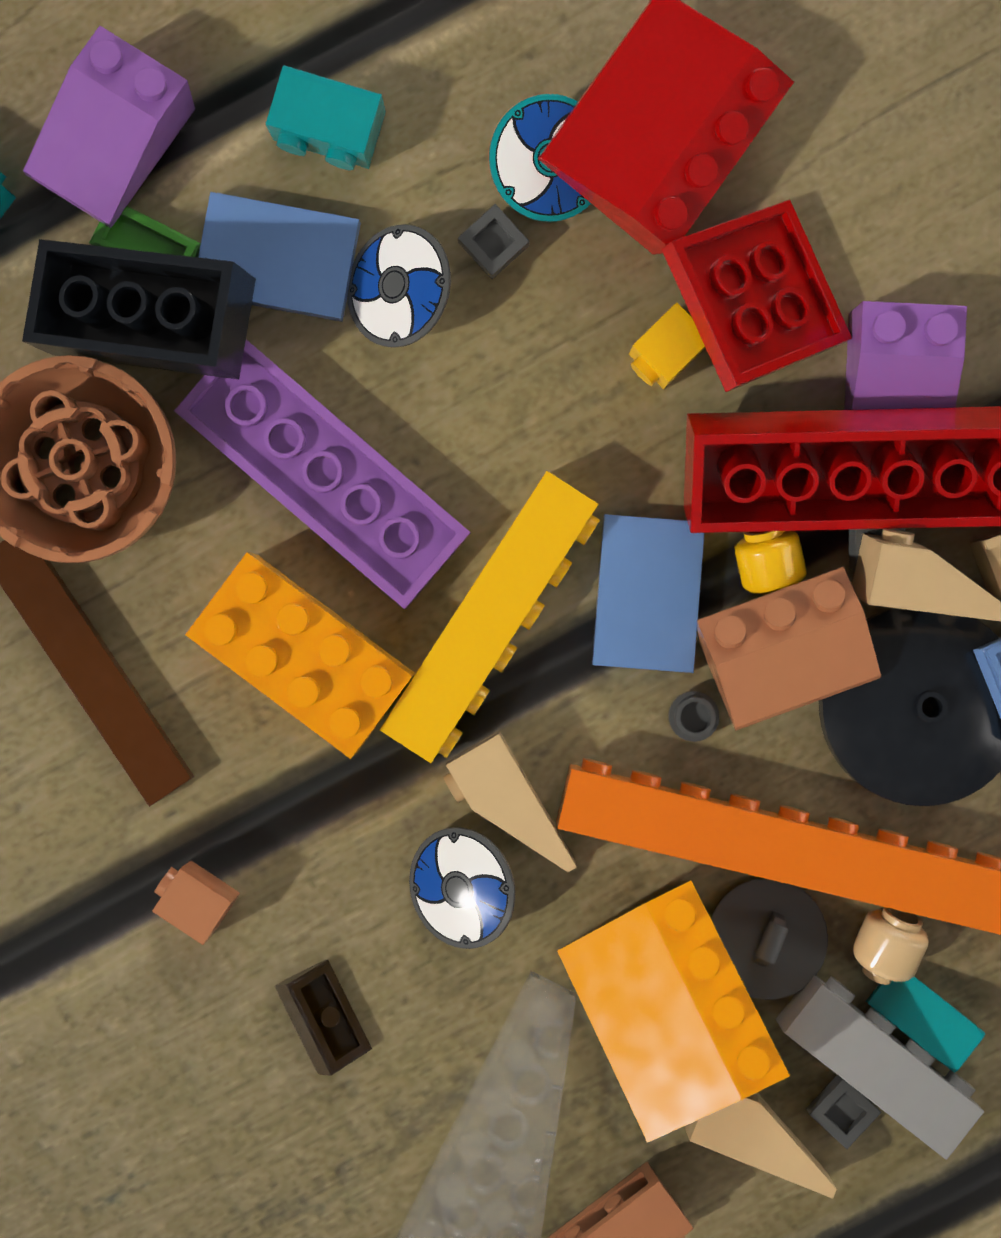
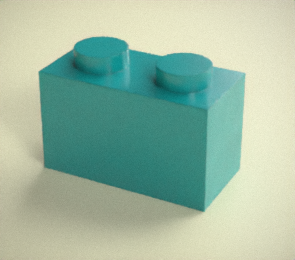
[265,65,386,170]

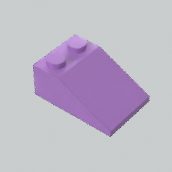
[23,26,195,228]
[844,301,967,410]

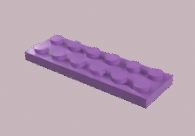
[174,339,471,609]

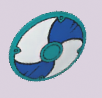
[489,94,591,222]

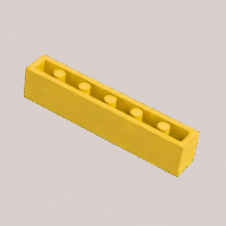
[380,471,600,763]

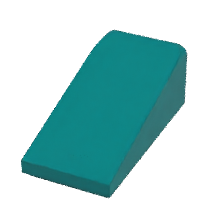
[866,976,985,1073]

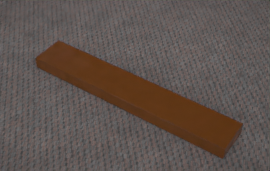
[0,540,195,807]

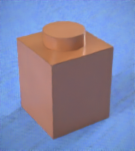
[152,860,240,945]

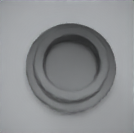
[668,691,719,742]

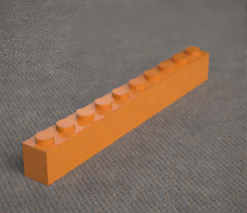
[556,758,1001,935]

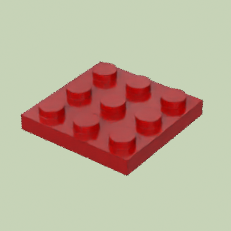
[661,200,852,392]

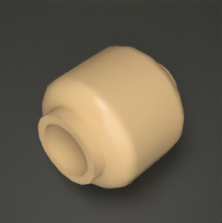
[853,907,929,985]

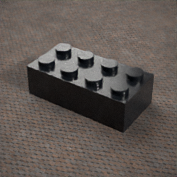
[22,239,256,380]

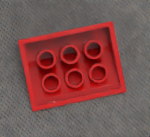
[538,0,794,255]

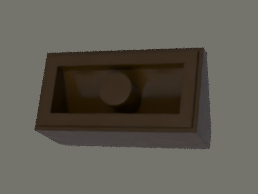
[275,960,372,1076]

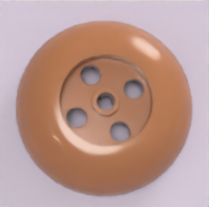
[0,355,176,563]

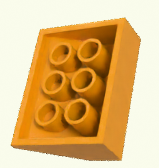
[557,881,790,1143]

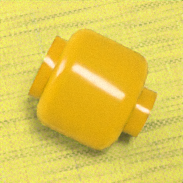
[735,531,806,596]

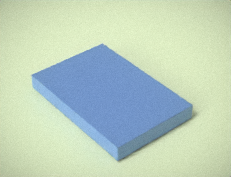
[198,192,361,322]
[592,514,704,673]

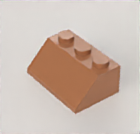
[697,567,881,731]

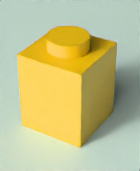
[629,302,706,389]

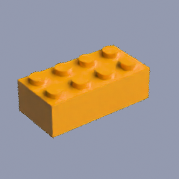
[185,552,416,759]

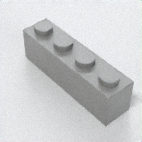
[775,975,985,1160]

